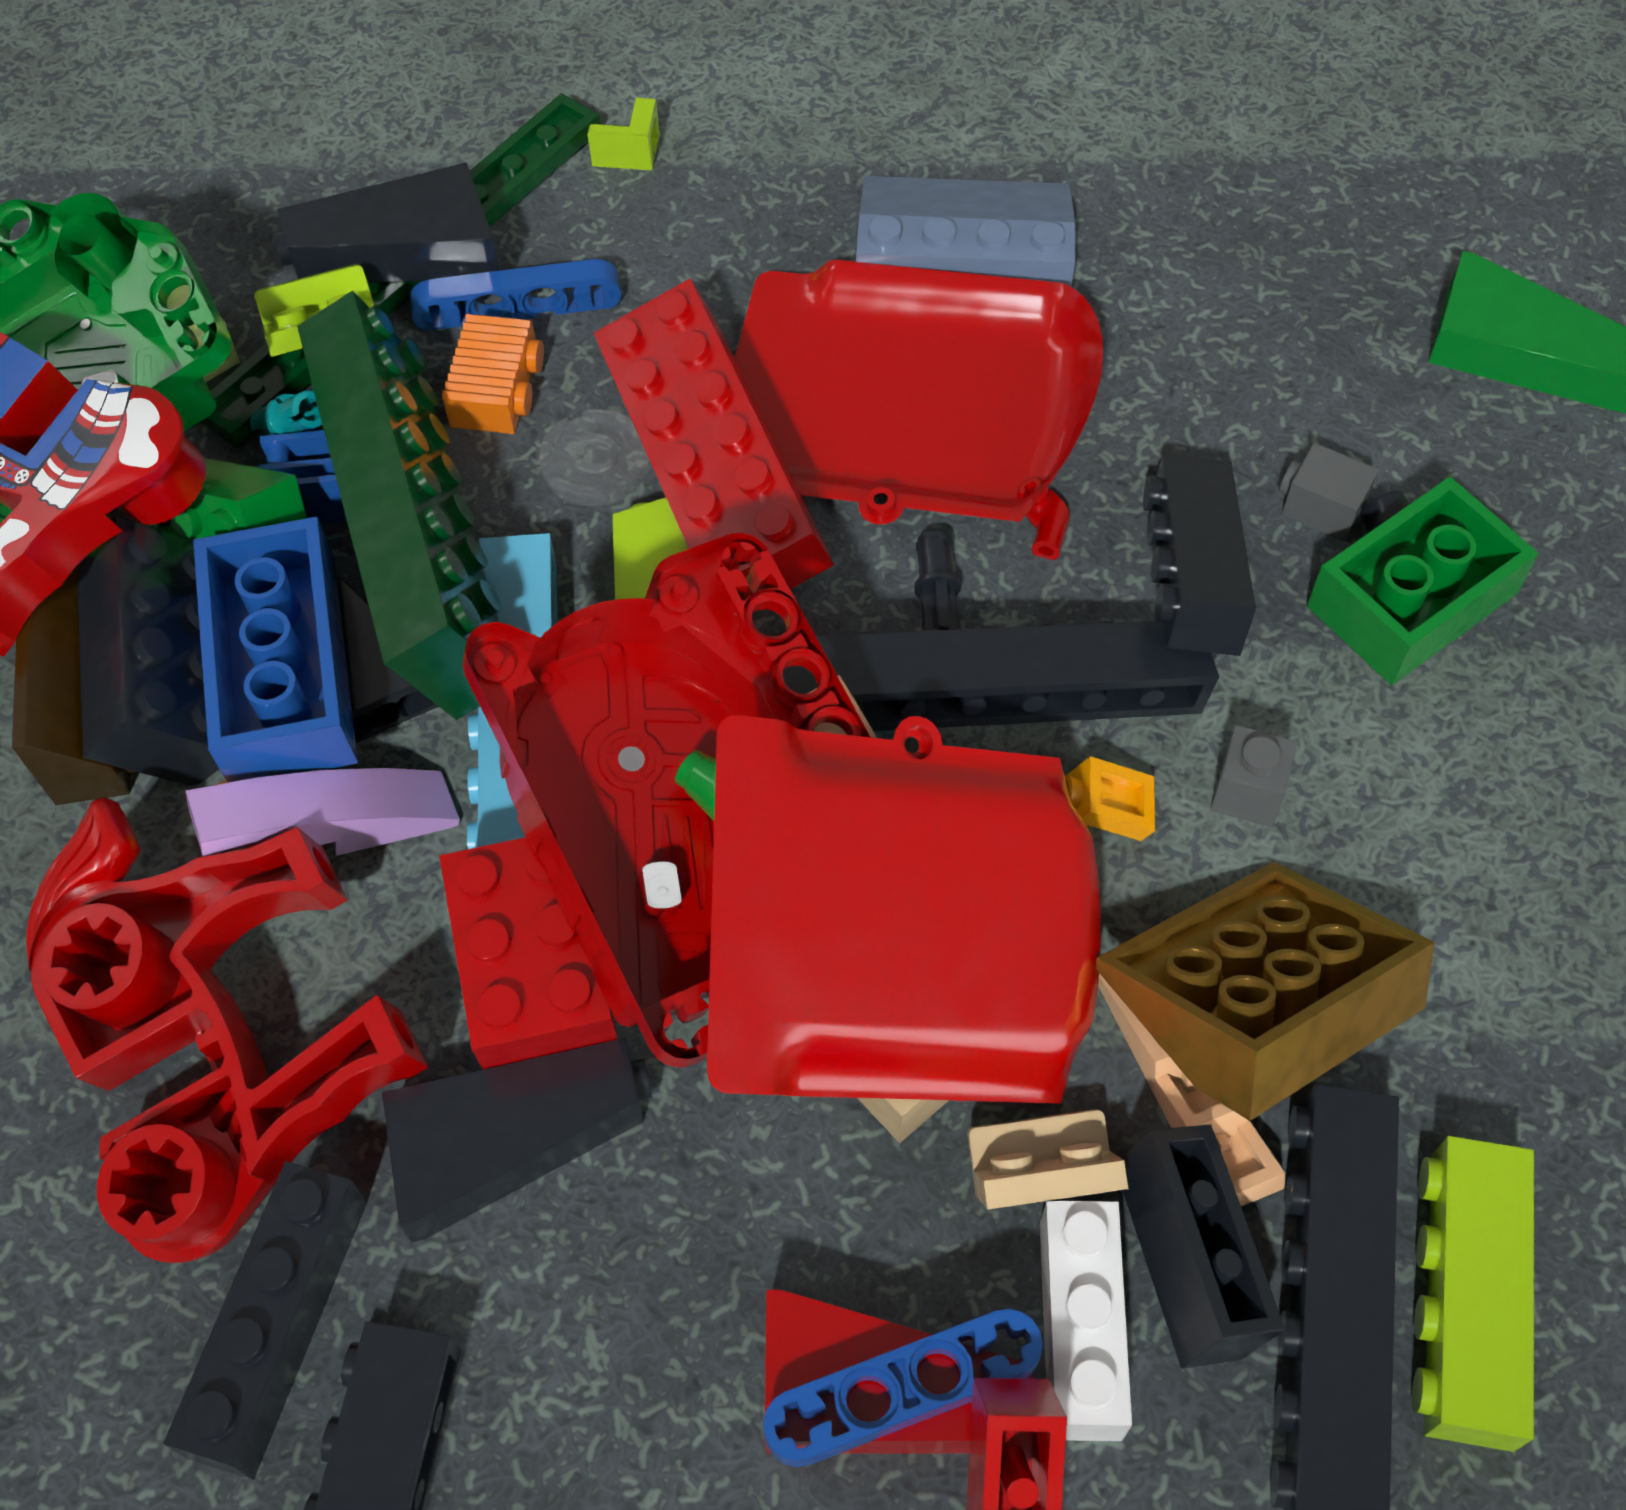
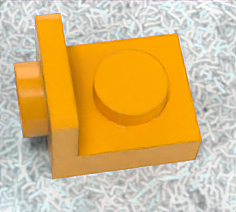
[1065,756,1155,841]

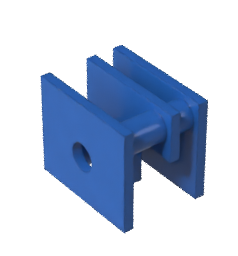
[259,430,347,524]

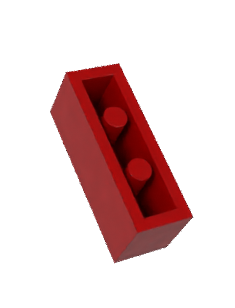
[966,1378,1067,1510]

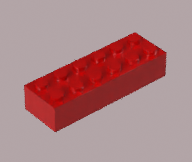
[593,278,835,601]

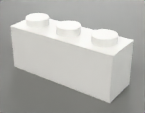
[1040,1201,1132,1441]

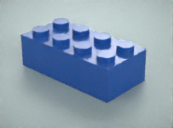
[193,517,358,783]

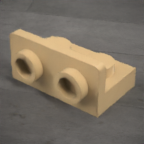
[967,1109,1128,1210]

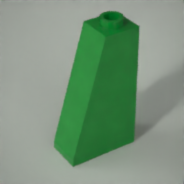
[1428,251,1626,414]

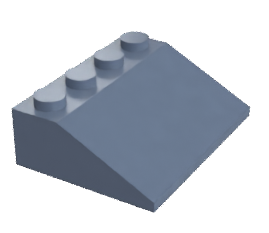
[856,176,1075,287]

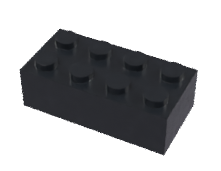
[77,515,219,786]

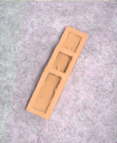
[1098,973,1285,1207]

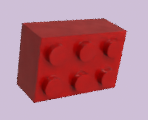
[439,837,618,1069]

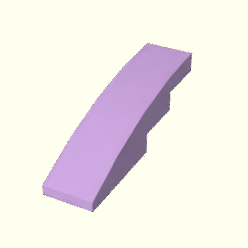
[186,768,460,857]

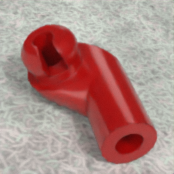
[1017,478,1070,560]

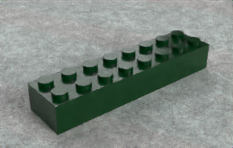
[297,290,502,720]

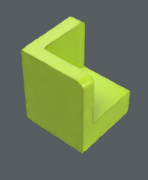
[587,98,660,170]

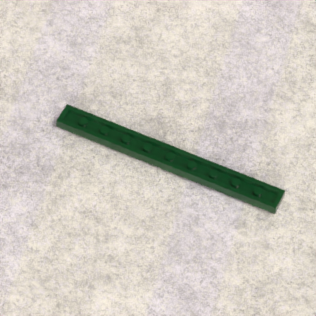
[200,93,601,448]

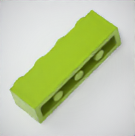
[1412,1136,1534,1452]

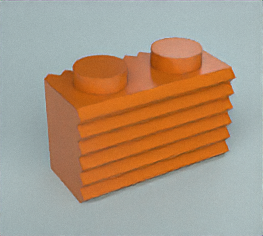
[442,314,544,434]

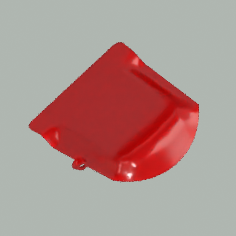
[735,260,1103,525]
[707,715,1101,1103]

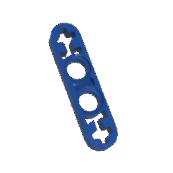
[411,259,621,331]
[763,1308,1043,1468]

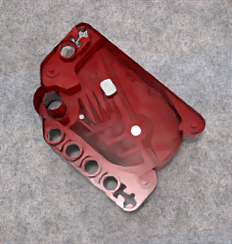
[462,533,871,1068]

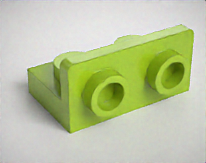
[254,264,374,357]

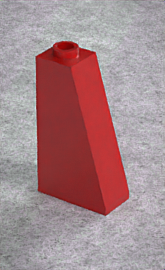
[764,1290,1033,1454]

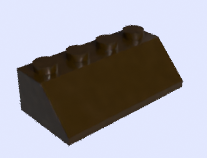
[12,566,135,806]

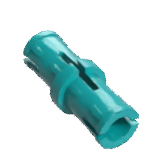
[250,391,322,440]

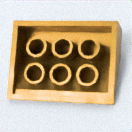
[1096,862,1435,1121]

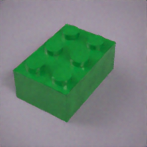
[1307,476,1539,686]

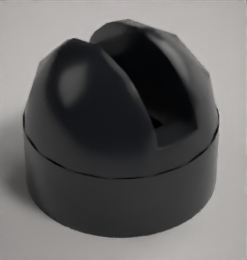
[1361,491,1409,532]

